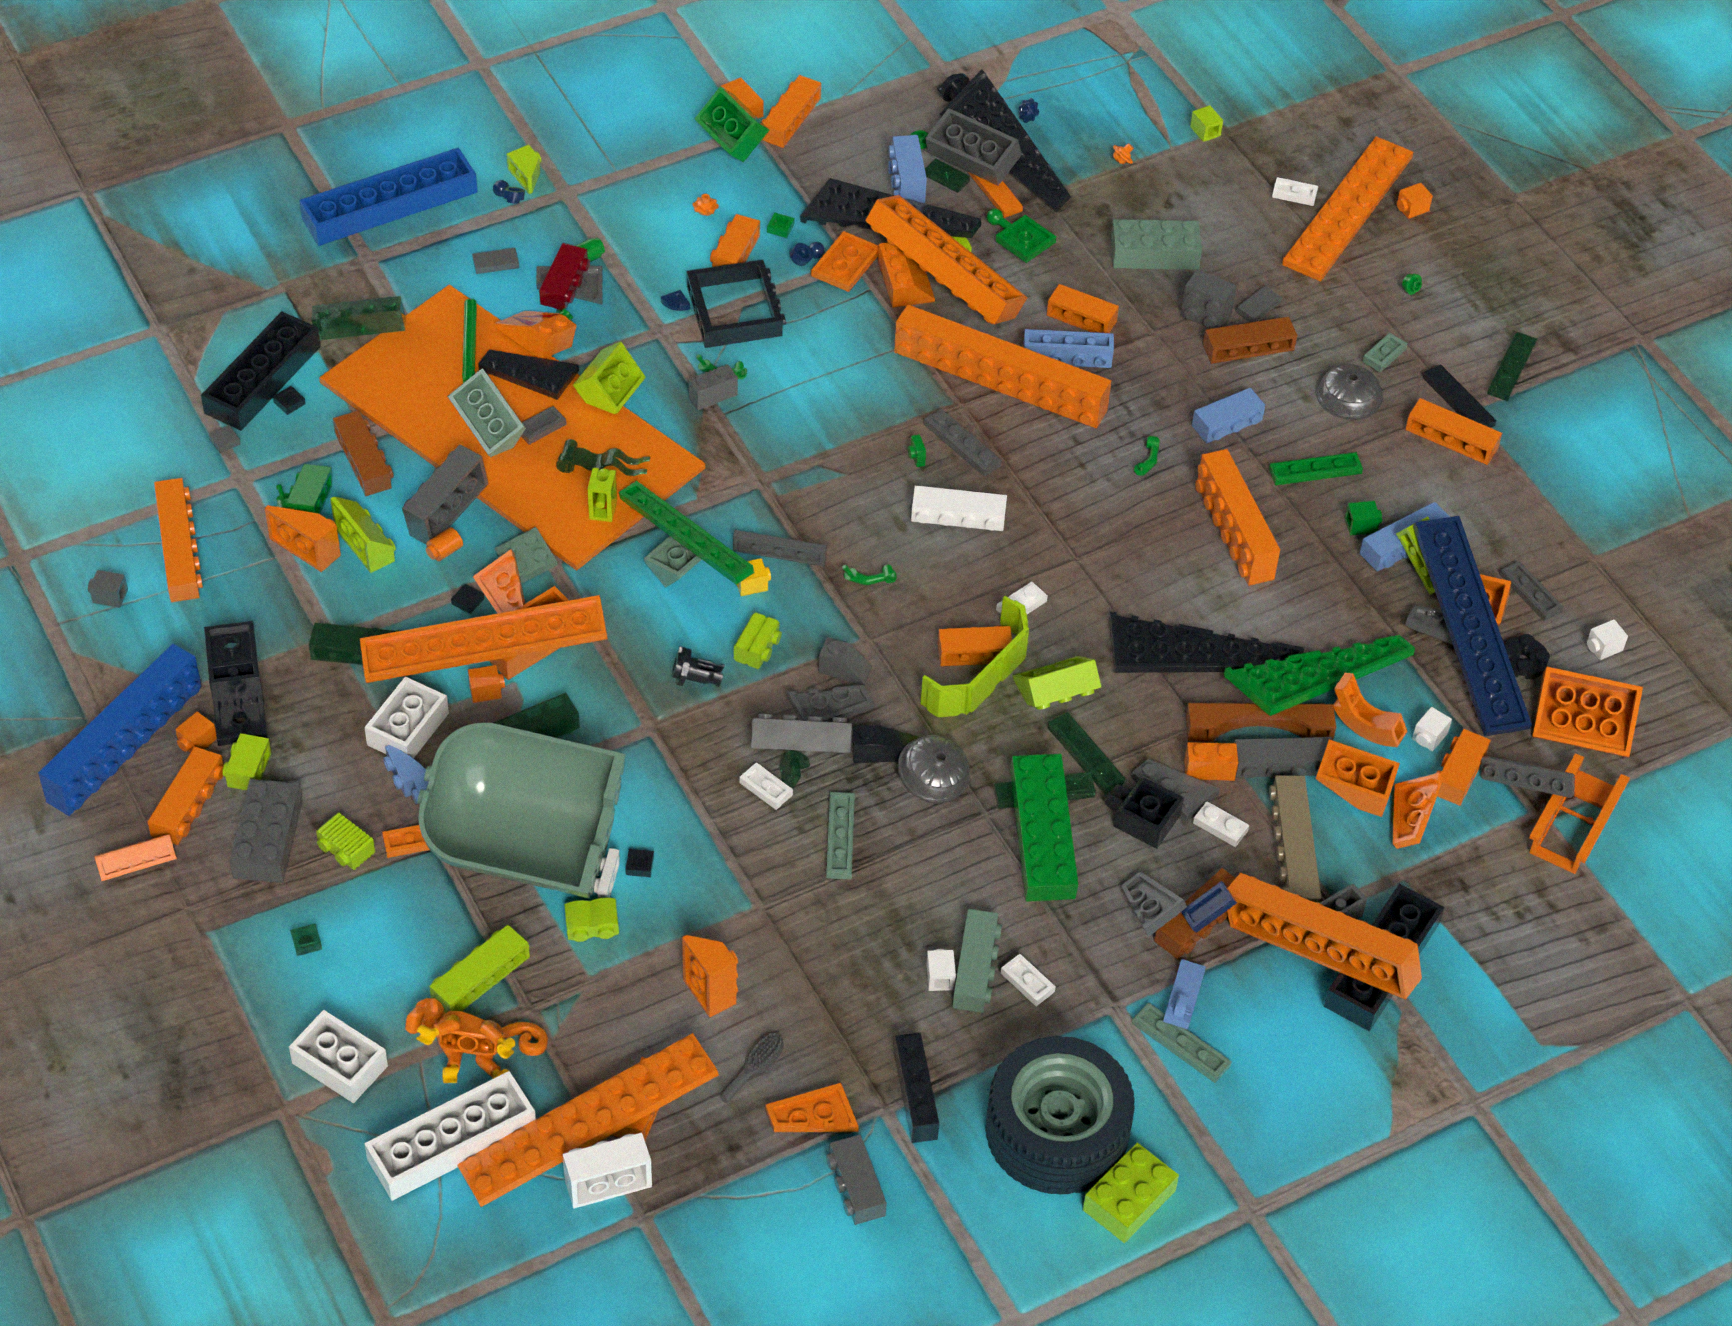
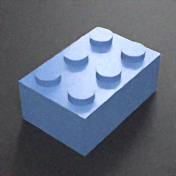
[888,135,927,203]

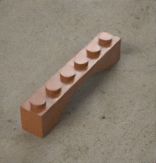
[1186,702,1336,741]

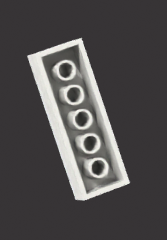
[364,1071,536,1201]

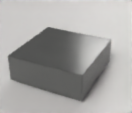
[209,425,240,453]

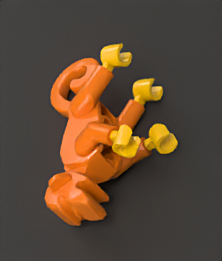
[405,998,548,1083]

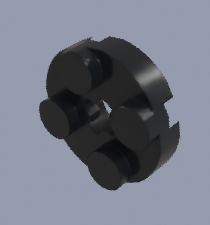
[1504,634,1550,679]

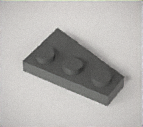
[1405,606,1453,645]

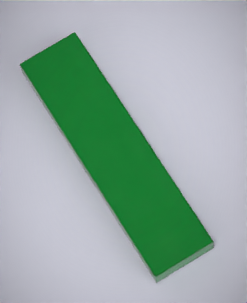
[1269,452,1363,486]

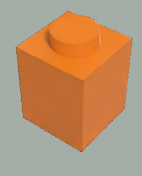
[1396,183,1433,219]
[468,665,505,703]
[175,712,217,753]

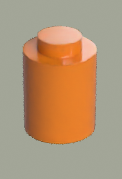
[426,527,463,561]

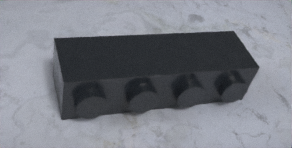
[894,1032,939,1143]

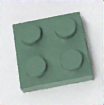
[494,527,558,584]

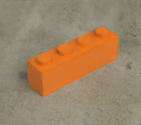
[761,75,821,148]
[1405,398,1502,465]
[148,747,224,845]

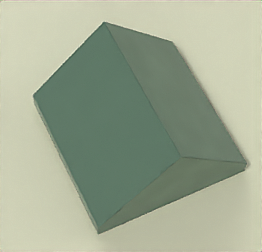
[644,536,702,588]

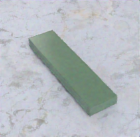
[826,792,855,879]
[1132,1002,1232,1083]

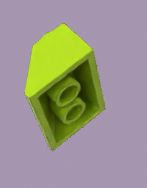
[573,341,646,414]
[330,496,396,573]
[1012,656,1101,710]

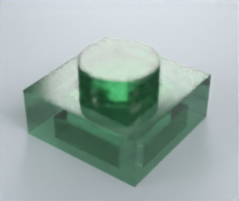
[290,923,322,956]

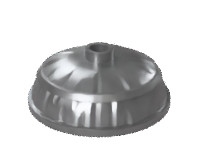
[1316,364,1383,420]
[898,735,970,803]

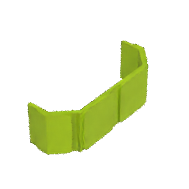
[921,596,1029,717]

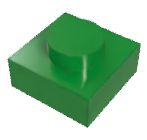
[767,213,795,238]
[908,434,926,467]

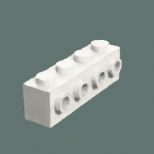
[911,486,1007,531]

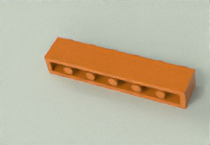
[154,478,203,602]

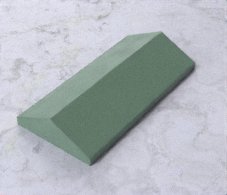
[448,368,526,457]

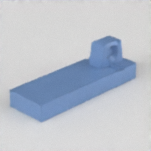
[1163,959,1206,1029]

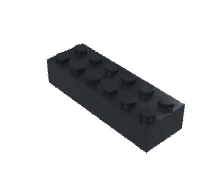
[201,311,321,431]
[1324,883,1445,1032]

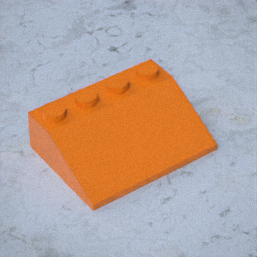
[1532,667,1643,758]

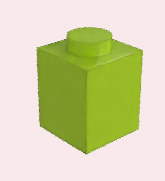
[1190,105,1223,142]

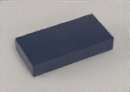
[1181,881,1237,933]

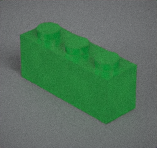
[283,464,332,514]

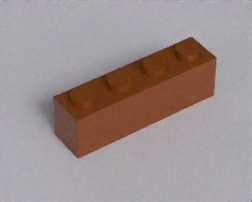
[1203,317,1297,364]
[333,410,394,497]
[1154,868,1235,960]

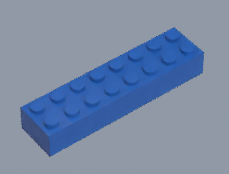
[299,147,478,246]
[38,644,202,816]

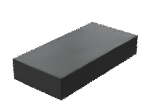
[472,248,519,274]
[1236,286,1282,322]
[521,406,566,445]

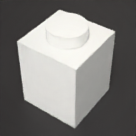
[1586,620,1628,660]
[1412,707,1452,751]
[926,949,956,991]

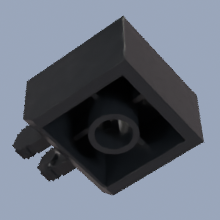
[1105,778,1184,849]

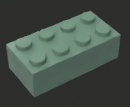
[1111,219,1202,270]

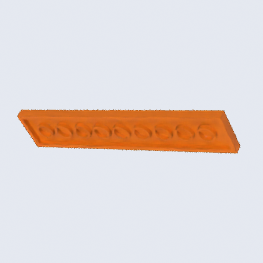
[1282,136,1414,282]
[360,595,608,683]
[457,1033,719,1207]

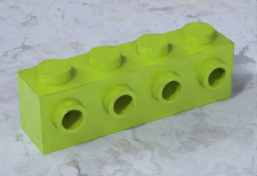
[429,925,530,1013]

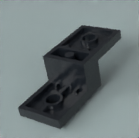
[204,621,268,746]

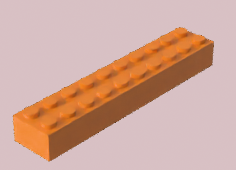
[894,305,1111,429]

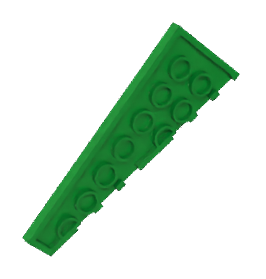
[1224,635,1415,716]

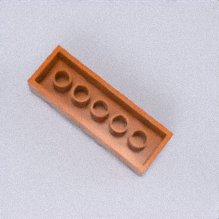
[1195,449,1280,586]

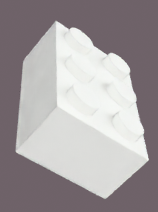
[365,677,449,759]
[289,1010,388,1103]
[563,1133,652,1209]

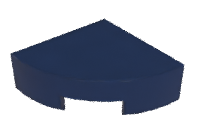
[661,290,690,311]

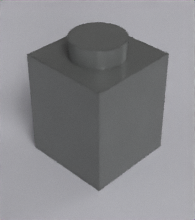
[88,570,128,608]

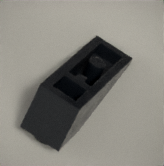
[852,725,921,763]

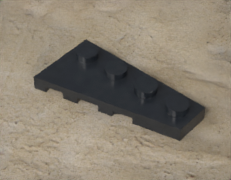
[478,349,579,400]

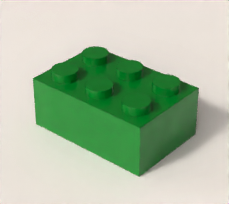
[694,86,770,163]

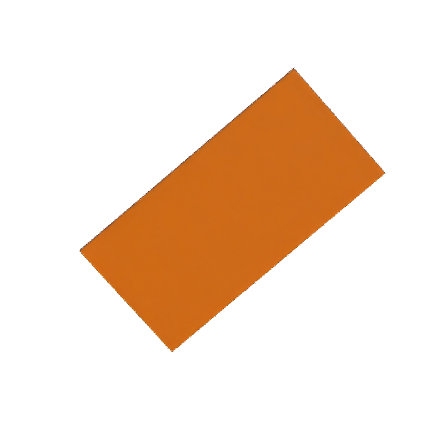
[319,284,705,571]

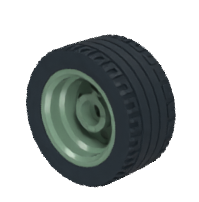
[986,1036,1135,1195]

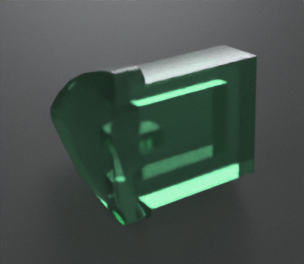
[780,750,810,789]

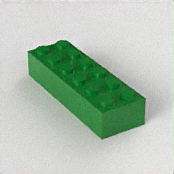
[1010,754,1079,902]

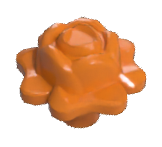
[1113,143,1134,165]
[692,194,719,216]

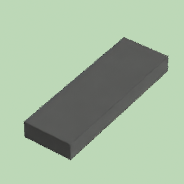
[1500,561,1564,621]

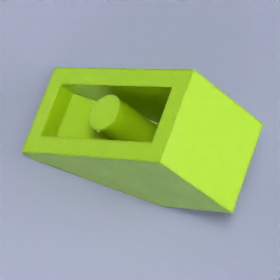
[507,144,541,194]

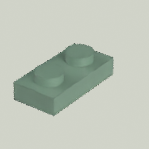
[1362,333,1407,372]

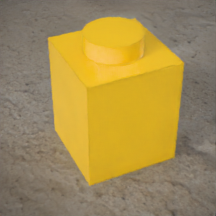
[737,558,771,596]

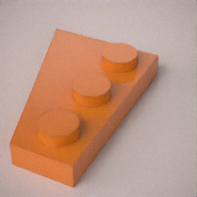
[473,549,525,614]
[1393,772,1444,849]
[765,1083,859,1132]

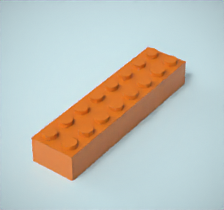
[865,195,1028,325]
[1227,873,1422,1000]

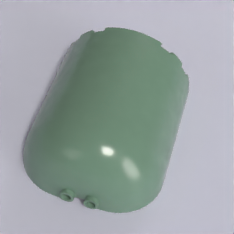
[417,723,626,898]

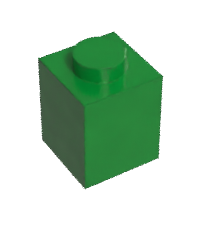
[1345,501,1382,536]

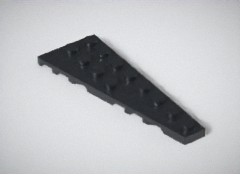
[940,69,1071,213]
[800,178,981,238]
[1109,612,1304,673]

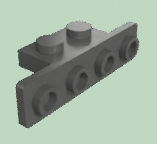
[1481,755,1575,798]

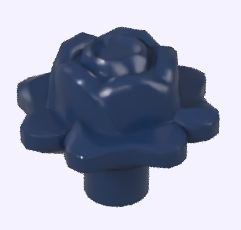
[1019,98,1039,123]

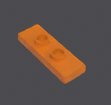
[94,834,177,881]

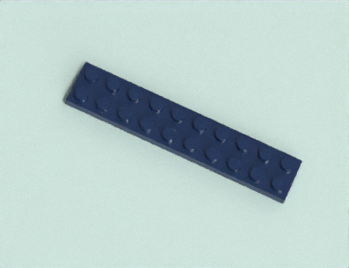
[1413,516,1532,737]

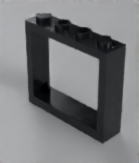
[686,260,786,348]

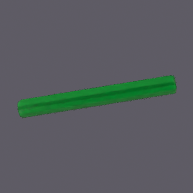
[462,299,477,383]

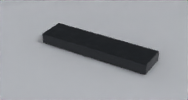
[1422,364,1497,428]

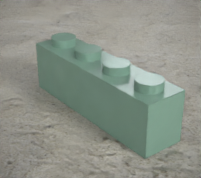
[953,909,1002,1013]

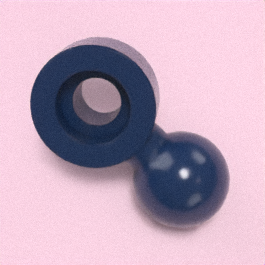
[493,180,525,204]
[790,242,825,266]

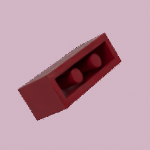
[539,243,590,310]

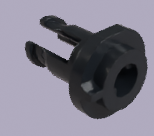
[937,73,970,102]
[672,646,725,687]

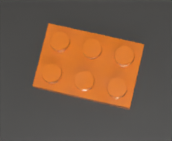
[811,231,879,292]

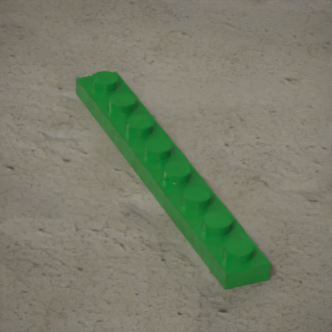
[619,481,755,585]

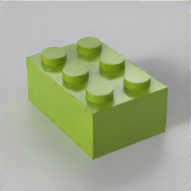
[1083,1142,1179,1244]

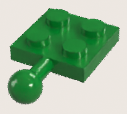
[986,208,1057,263]

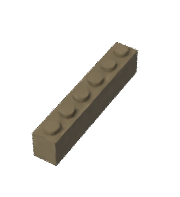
[1269,776,1321,903]

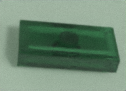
[925,158,970,193]

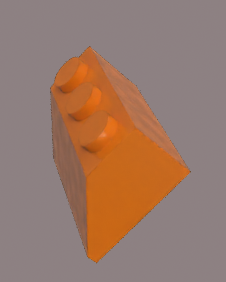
[878,242,935,308]
[682,935,738,1018]

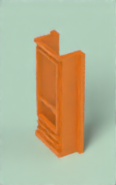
[1529,753,1630,874]

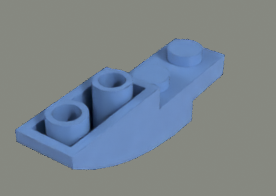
[383,745,428,805]

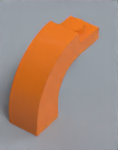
[1333,673,1407,747]

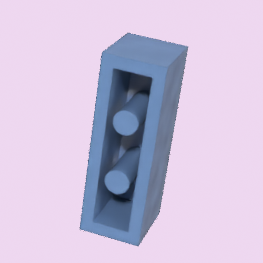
[1192,388,1265,444]

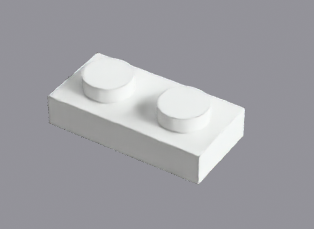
[1272,177,1318,206]
[996,582,1048,614]
[739,763,793,810]
[1193,802,1249,847]
[594,848,620,898]
[1001,954,1056,1006]

